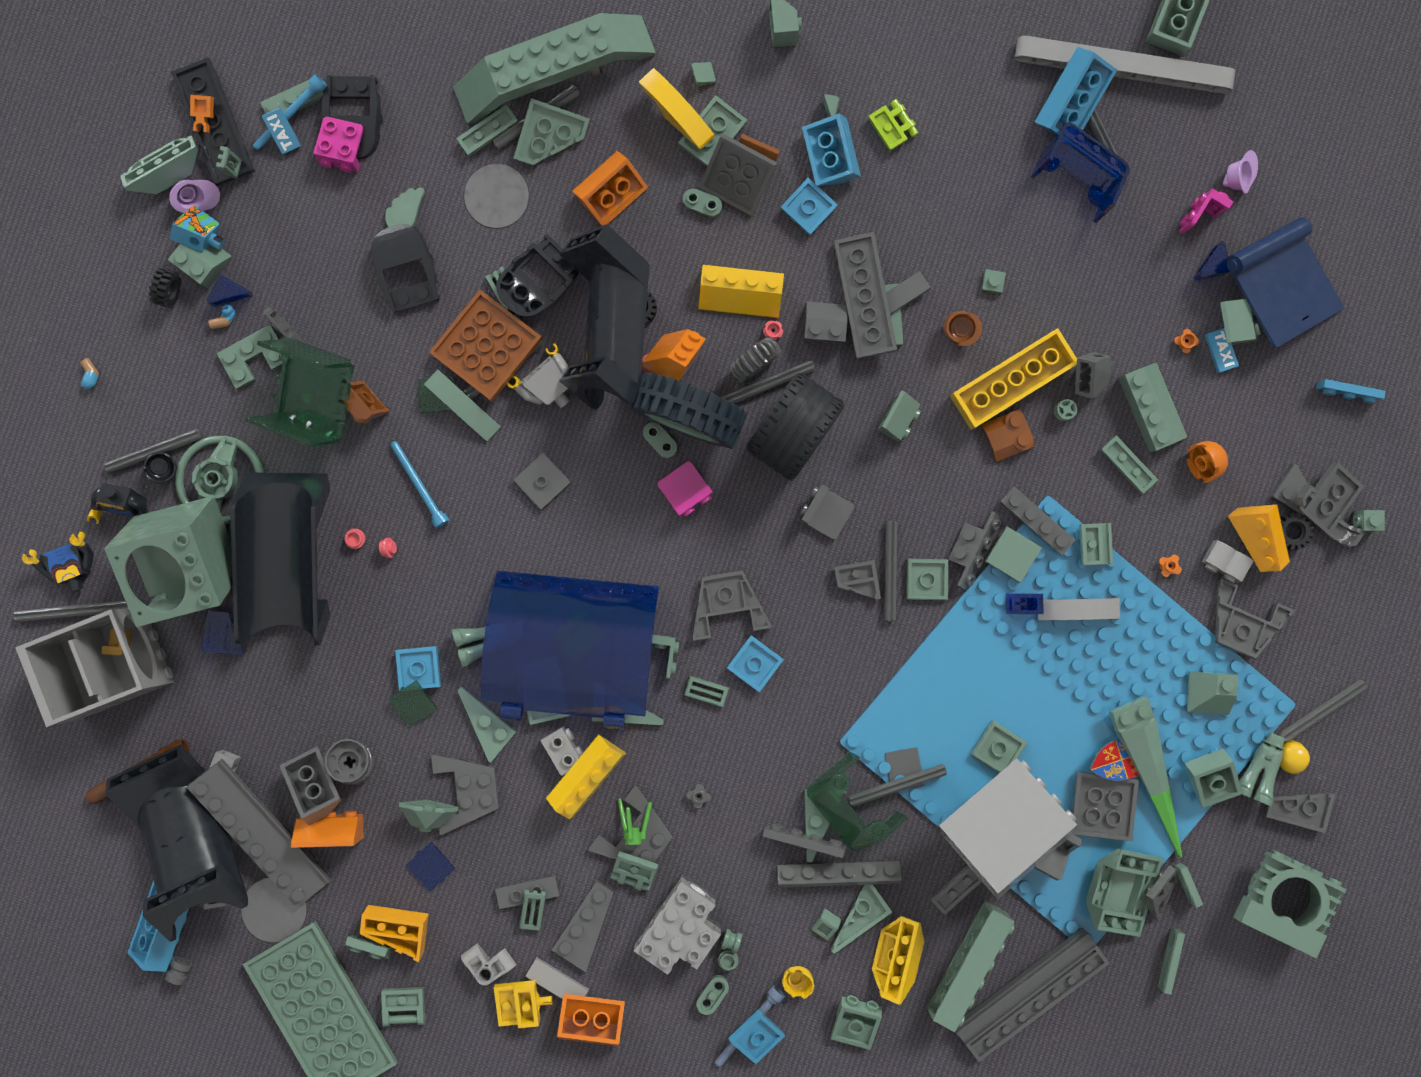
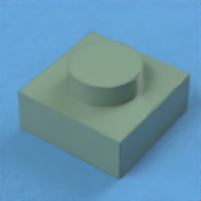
[981,269,1006,294]

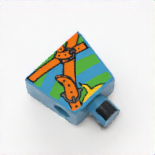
[169,205,225,252]

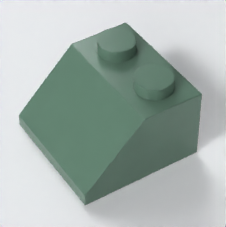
[769,0,802,48]
[168,244,233,289]
[1220,299,1261,345]
[877,390,921,442]
[1184,749,1242,808]

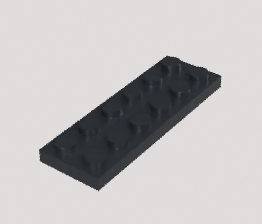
[171,57,255,186]

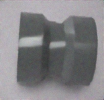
[164,956,193,985]

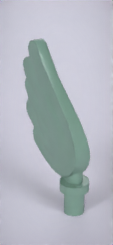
[385,187,425,227]

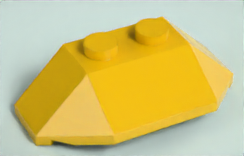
[872,916,924,1005]

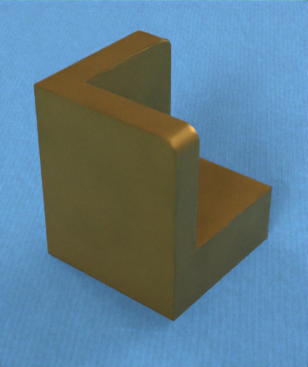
[101,628,132,655]

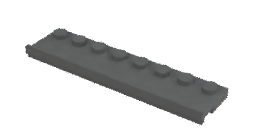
[187,759,331,908]
[956,928,1110,1062]

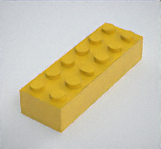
[950,328,1077,430]

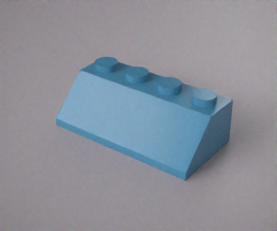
[1035,46,1117,144]
[127,880,189,972]

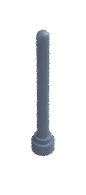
[715,985,785,1067]

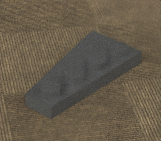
[552,880,614,972]

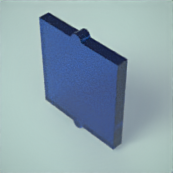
[406,842,455,891]

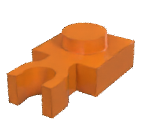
[190,95,214,133]

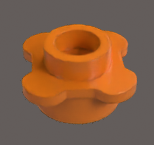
[1174,329,1199,353]
[1159,555,1182,577]

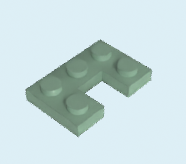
[217,324,291,390]

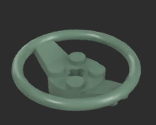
[175,435,264,524]

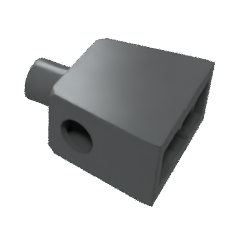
[1075,352,1113,398]

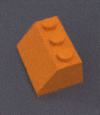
[572,151,648,226]
[642,329,706,381]
[291,811,364,848]
[557,994,625,1047]

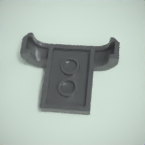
[1295,462,1365,547]

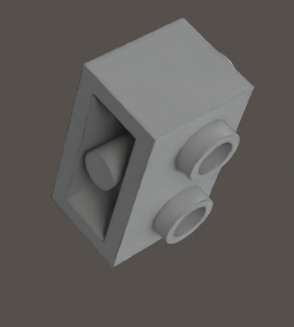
[540,726,583,776]

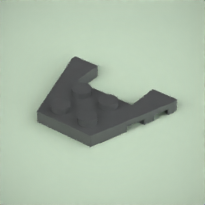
[693,570,772,641]
[1215,578,1295,659]
[431,754,499,835]
[588,784,673,863]

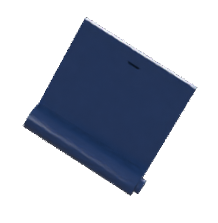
[1227,217,1344,349]

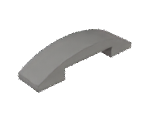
[1037,598,1120,620]

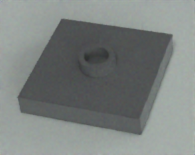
[514,453,571,510]

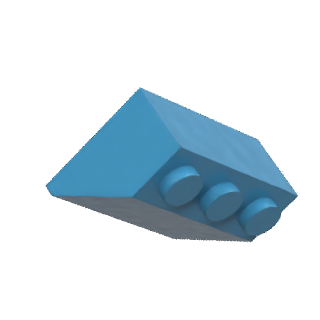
[802,113,861,187]

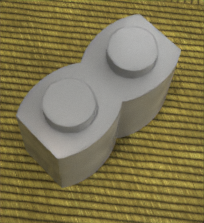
[1201,540,1254,583]

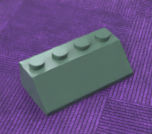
[1118,362,1187,452]

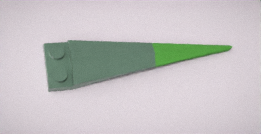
[1109,696,1182,858]

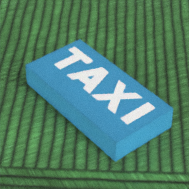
[262,107,301,154]
[1205,328,1239,373]

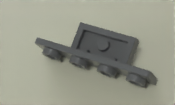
[949,511,1001,590]

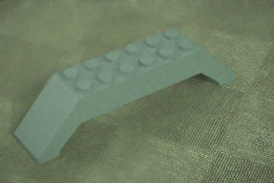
[453,13,656,125]

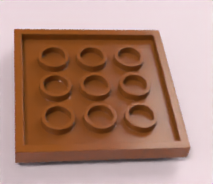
[429,289,543,402]

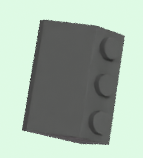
[279,746,341,825]

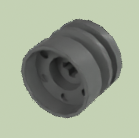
[325,739,374,785]

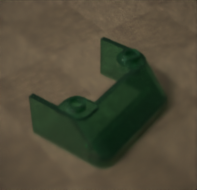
[807,751,908,851]

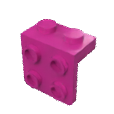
[313,117,364,173]
[1179,189,1234,234]
[658,461,713,517]

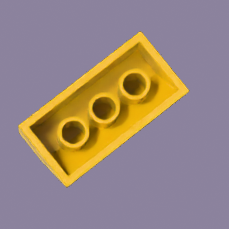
[698,265,784,318]
[546,734,626,820]

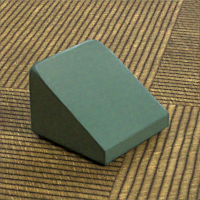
[691,62,716,87]
[823,94,839,117]
[811,909,841,941]

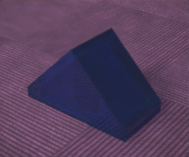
[1193,241,1230,281]
[206,274,253,307]
[1006,593,1044,614]

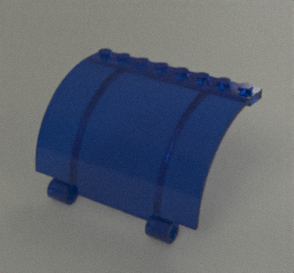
[481,571,659,731]

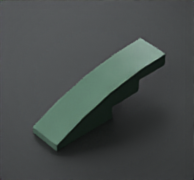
[424,370,501,442]

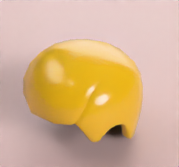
[1280,740,1310,774]
[782,966,814,999]

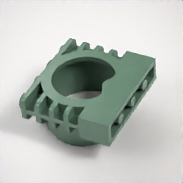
[1234,850,1347,959]

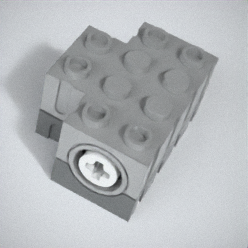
[634,873,721,975]

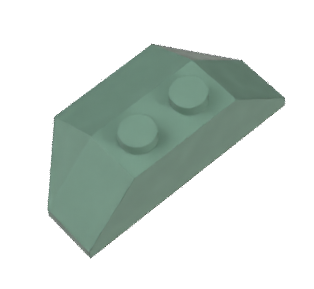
[120,136,198,194]

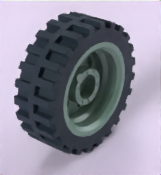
[630,372,747,449]

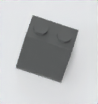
[803,301,847,345]

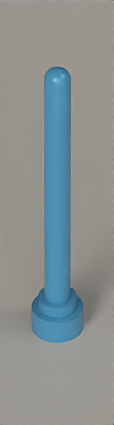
[253,74,327,150]
[391,441,450,529]

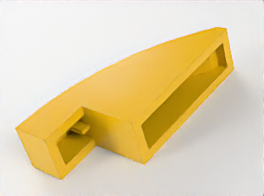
[639,68,715,150]

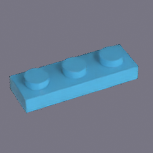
[1316,379,1386,403]

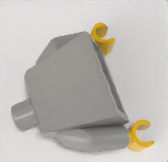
[507,344,570,408]

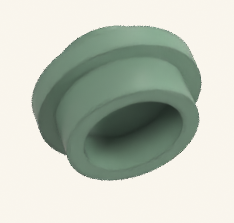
[718,949,738,971]

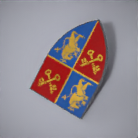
[1089,738,1139,781]

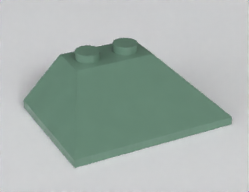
[1086,848,1163,937]

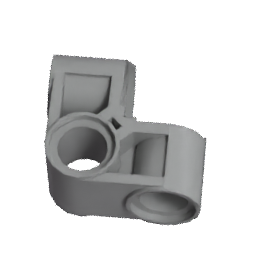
[461,943,517,985]

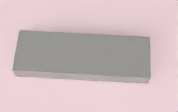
[525,957,589,999]

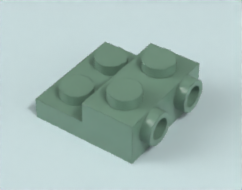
[831,995,882,1050]

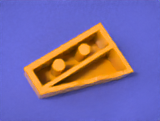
[1228,505,1290,572]
[360,905,429,962]

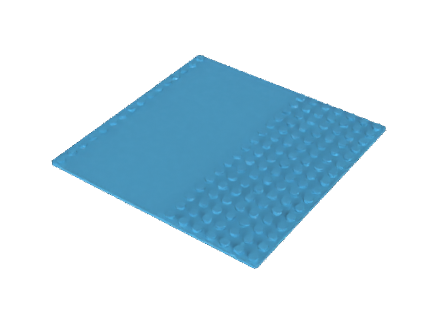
[840,496,1295,944]

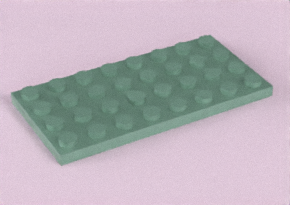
[242,920,398,1077]

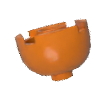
[1187,441,1228,483]

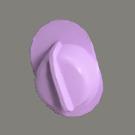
[1223,150,1258,194]
[169,180,220,213]

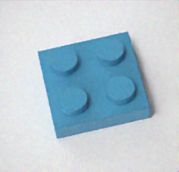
[780,178,838,236]
[727,635,784,692]
[395,646,441,691]
[729,1010,785,1064]

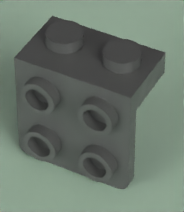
[800,484,854,539]
[1035,833,1082,881]

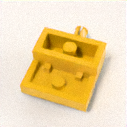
[494,980,552,1028]

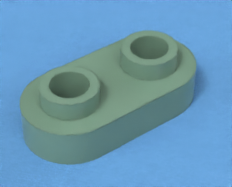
[683,189,722,218]
[643,422,677,458]
[696,975,729,1015]

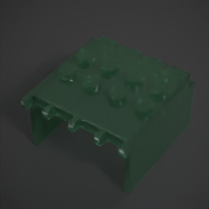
[246,336,354,447]

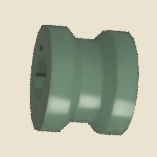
[1053,399,1077,421]
[720,928,742,954]

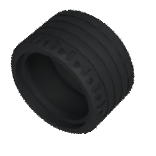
[746,373,844,480]

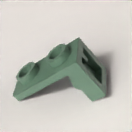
[650,634,679,679]

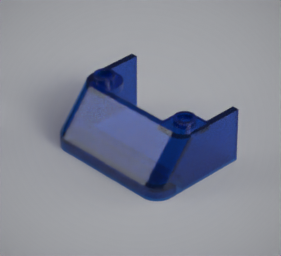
[1031,122,1130,223]

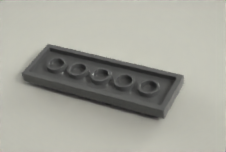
[834,232,897,360]

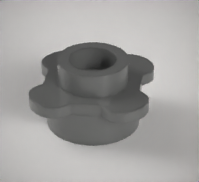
[687,784,711,808]

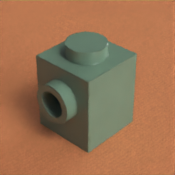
[1353,510,1385,531]

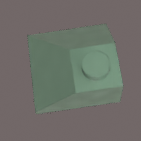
[1187,671,1238,715]

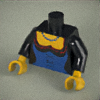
[87,483,148,524]
[22,532,94,592]

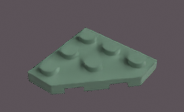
[513,98,590,165]

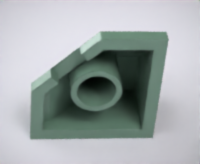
[399,800,458,832]

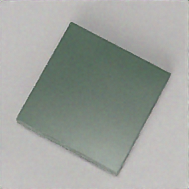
[985,526,1042,583]
[906,559,949,600]
[971,720,1028,773]

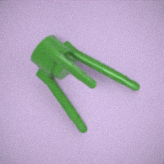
[618,798,652,845]

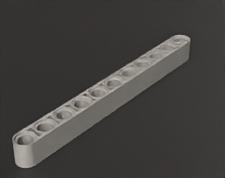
[1015,36,1236,94]

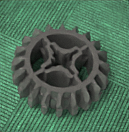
[729,337,781,383]

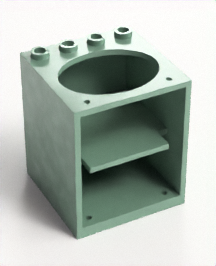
[104,496,233,627]

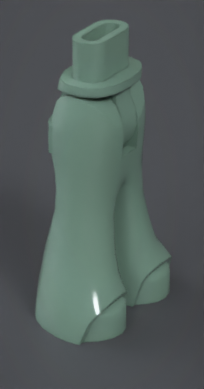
[452,621,526,667]
[1239,732,1285,807]

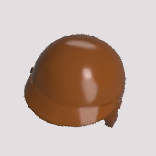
[943,311,982,346]

